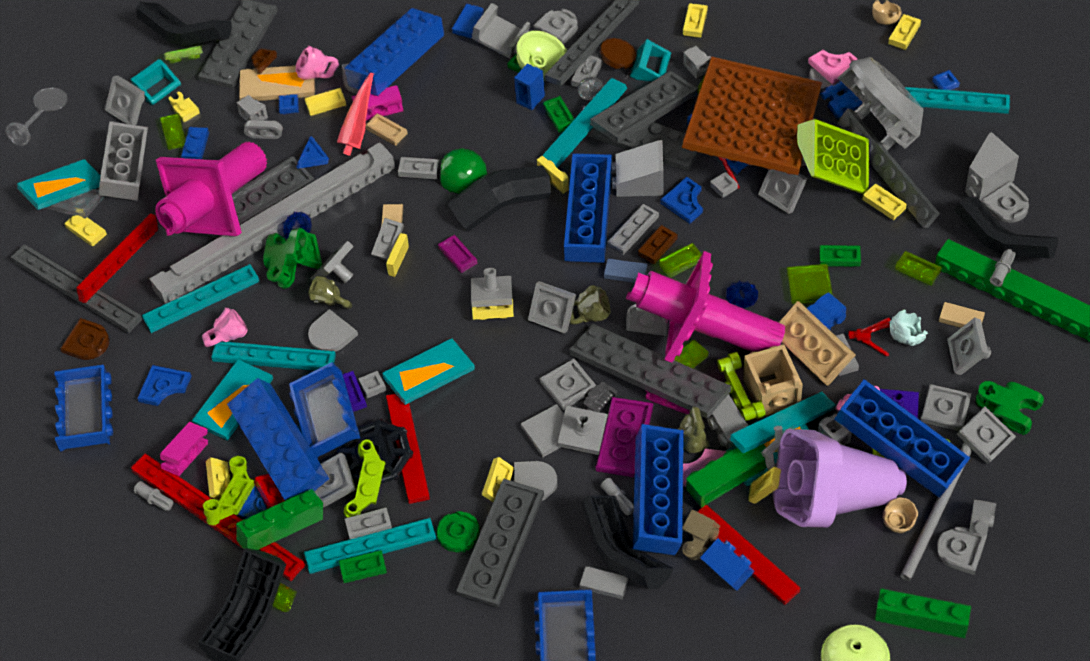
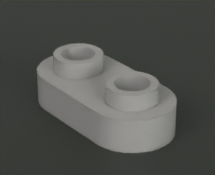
[244,120,283,139]

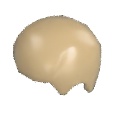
[873,0,901,25]
[883,497,918,533]

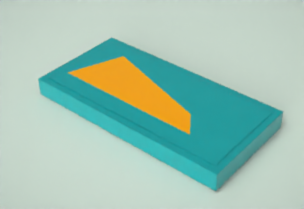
[17,159,101,210]
[383,338,475,405]
[192,359,273,441]

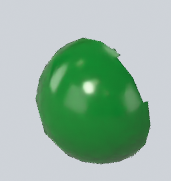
[440,148,487,194]

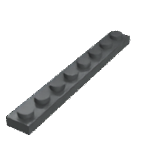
[545,0,639,86]
[837,108,940,228]
[11,244,142,333]

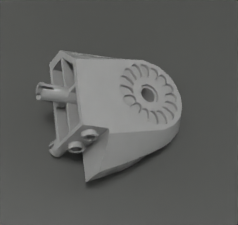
[838,57,924,150]

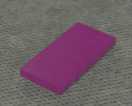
[596,397,653,477]

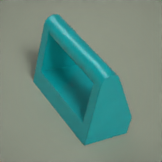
[630,39,671,82]
[131,59,181,106]

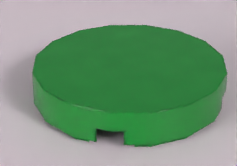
[437,511,480,553]

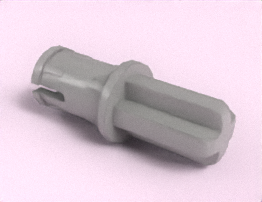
[990,249,1015,287]
[601,478,634,516]
[134,481,174,511]

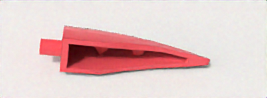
[337,72,374,156]

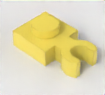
[169,92,200,122]

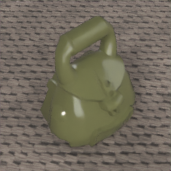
[308,276,352,309]
[570,285,611,325]
[678,407,709,453]

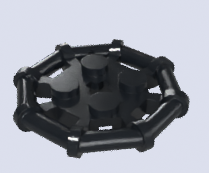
[336,418,413,484]

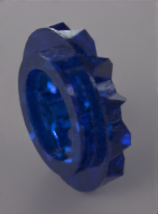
[282,211,312,239]
[726,279,758,308]

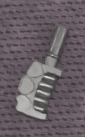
[584,382,617,413]

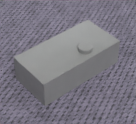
[99,121,148,201]

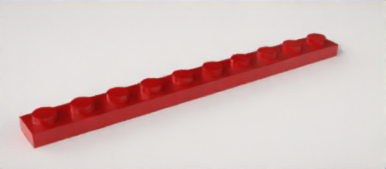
[131,454,305,582]

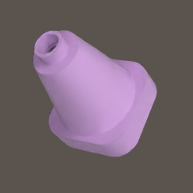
[773,429,906,528]

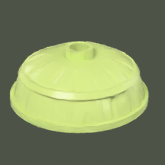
[516,31,567,81]
[821,625,890,661]

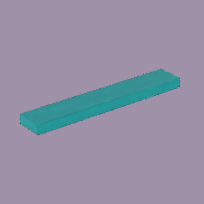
[542,78,627,168]
[905,87,1010,114]
[142,264,260,333]
[211,341,336,371]
[729,392,836,453]
[304,518,436,574]

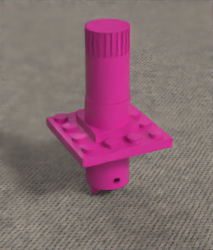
[155,142,267,236]
[626,251,785,363]

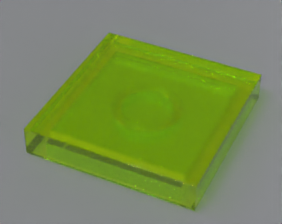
[787,264,833,304]

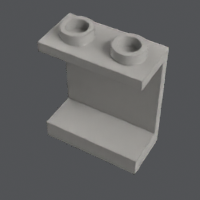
[472,3,530,59]

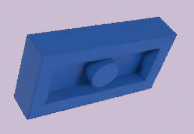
[182,127,209,159]

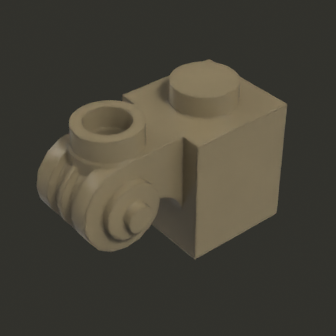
[682,509,720,560]

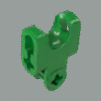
[263,228,308,289]
[975,381,1044,435]

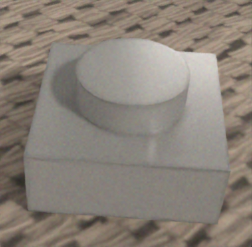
[710,172,738,198]
[359,371,386,398]

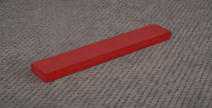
[76,213,158,304]
[386,394,430,504]
[698,505,801,605]

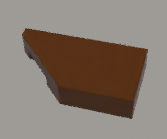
[251,48,277,74]

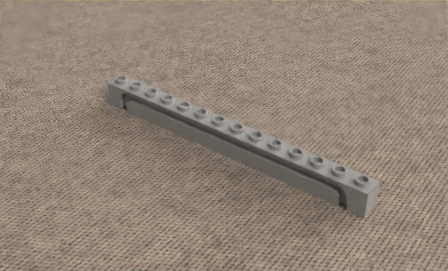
[150,142,395,304]

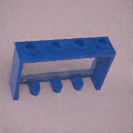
[289,362,360,459]
[55,365,113,451]
[534,590,596,661]

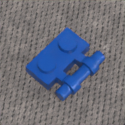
[820,81,863,120]

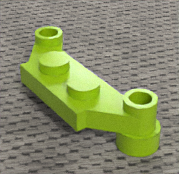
[717,352,766,421]
[343,440,385,518]
[203,456,254,525]

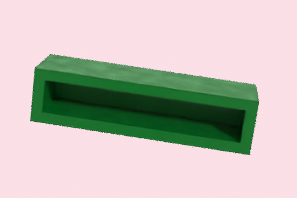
[686,444,767,508]
[236,489,323,550]
[875,589,971,638]

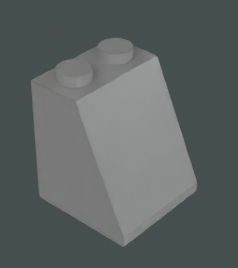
[965,132,1019,201]
[612,140,663,197]

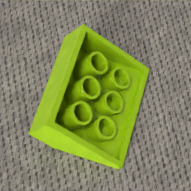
[797,119,869,194]

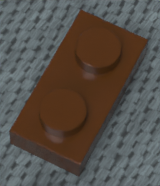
[638,225,678,265]

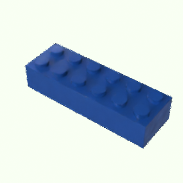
[344,8,444,96]
[564,154,612,263]
[227,378,329,501]
[834,379,971,498]
[633,424,683,555]

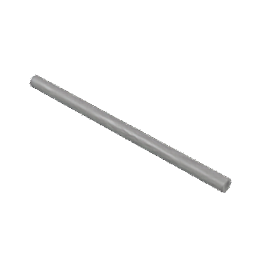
[900,442,972,581]

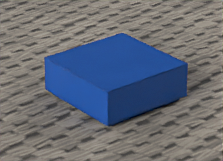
[933,70,960,90]
[279,94,299,114]

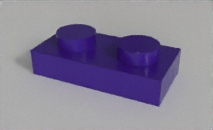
[343,371,367,412]

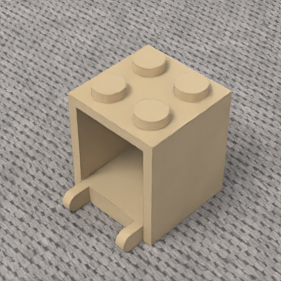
[743,345,803,419]

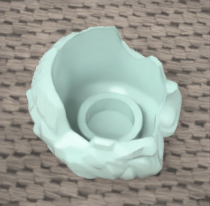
[890,309,928,346]

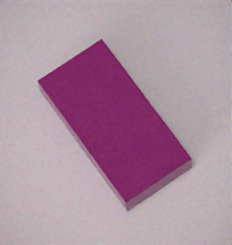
[438,235,477,273]

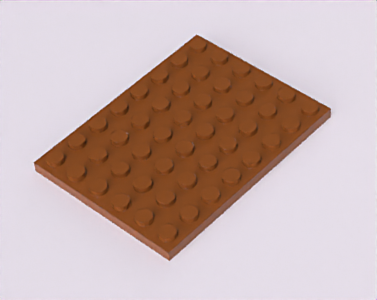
[682,57,822,175]

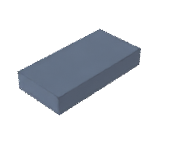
[604,259,647,283]

